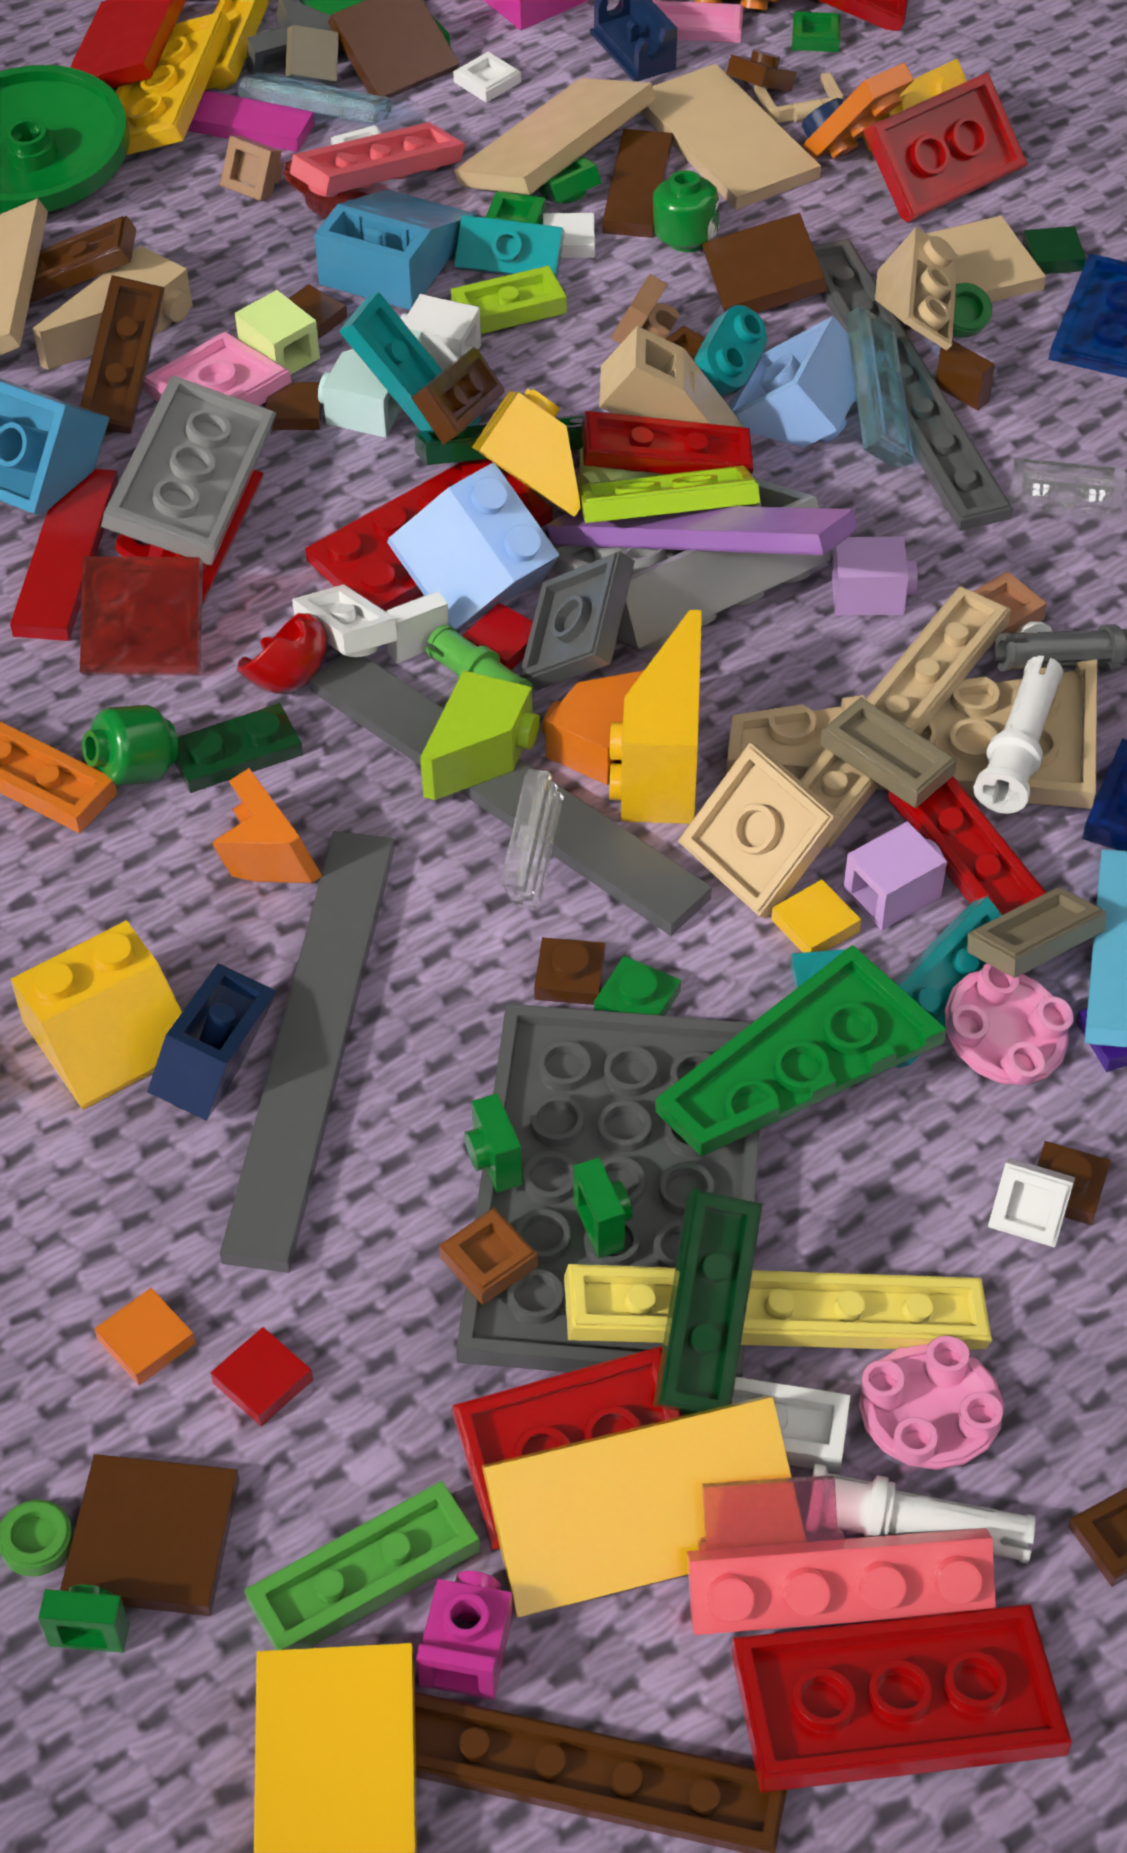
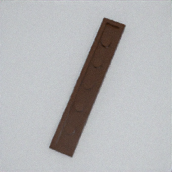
[415,1692,787,1853]

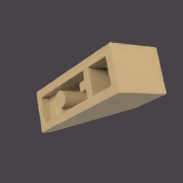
[33,245,193,370]

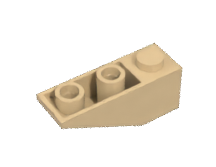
[875,227,958,350]
[599,326,743,427]

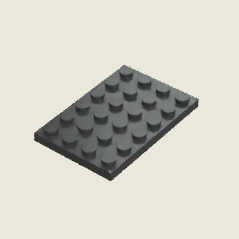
[456,1004,760,1378]

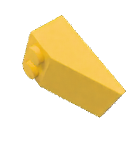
[609,610,702,824]

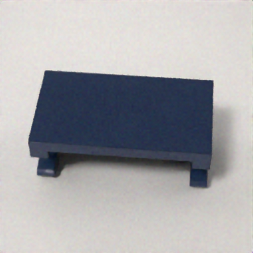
[590,0,677,82]

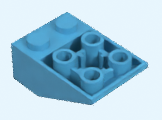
[314,189,478,310]

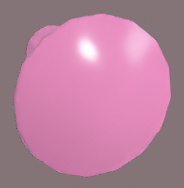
[944,963,1074,1086]
[859,1336,1004,1470]

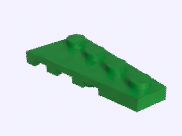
[655,945,947,1157]

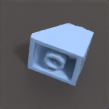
[729,316,873,447]
[387,462,560,631]

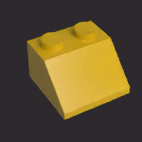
[472,388,581,517]
[10,920,182,1110]

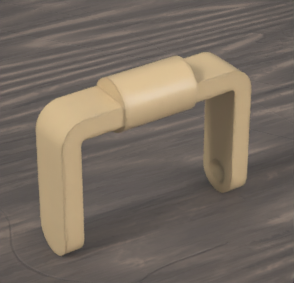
[754,72,843,123]

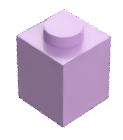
[831,536,918,615]
[843,821,947,930]

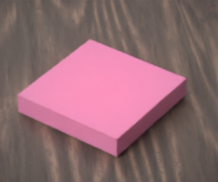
[143,332,292,406]

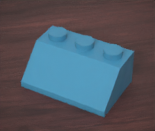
[0,378,110,516]

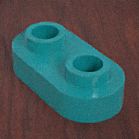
[694,305,767,396]

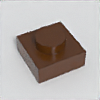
[726,49,797,91]
[534,937,605,1005]
[1037,1141,1111,1225]

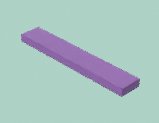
[547,506,858,555]

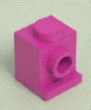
[416,1571,513,1700]

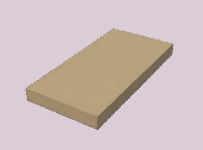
[640,64,821,210]
[454,78,656,195]
[0,198,48,356]

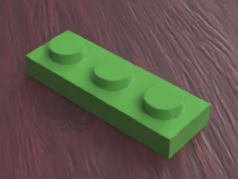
[244,1481,480,1650]

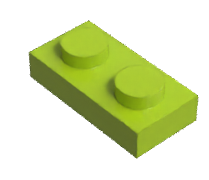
[451,265,567,334]

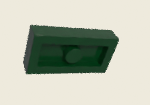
[175,703,303,793]

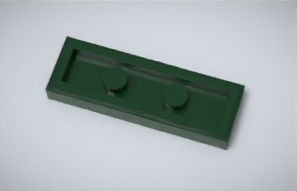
[653,1189,763,1414]

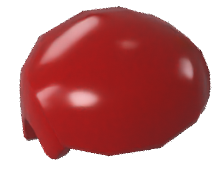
[237,613,327,694]

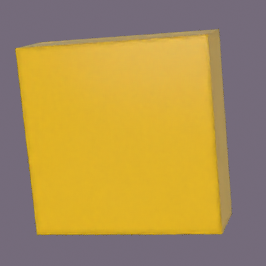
[771,879,861,953]

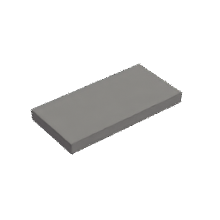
[101,375,276,566]

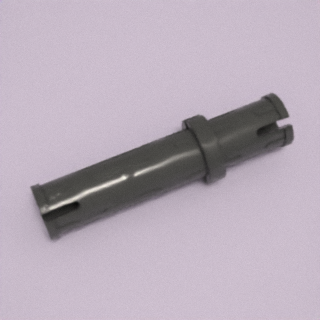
[994,624,1127,672]

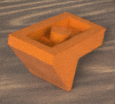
[212,768,322,883]

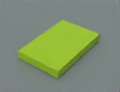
[578,466,760,523]

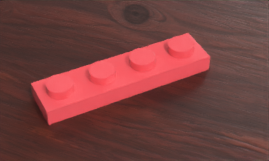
[290,122,465,197]
[687,1528,996,1635]

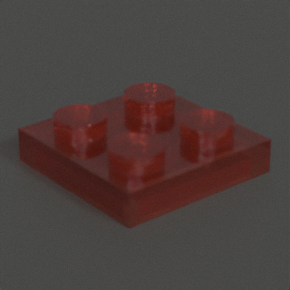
[80,556,203,676]

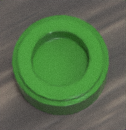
[0,1500,74,1577]

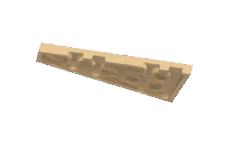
[726,659,1097,809]

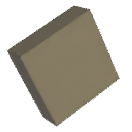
[285,25,339,84]

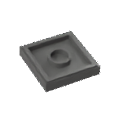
[519,551,635,690]

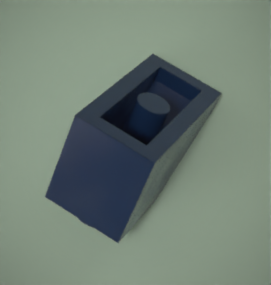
[147,963,277,1121]

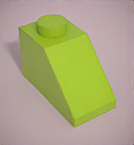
[420,670,540,800]

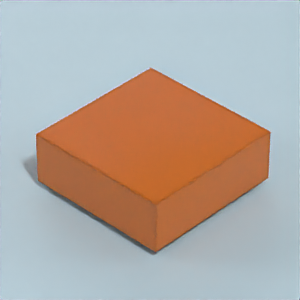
[94,1288,196,1385]

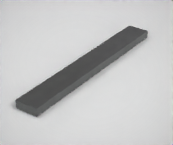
[813,239,1013,531]
[310,654,712,936]
[220,831,395,1273]

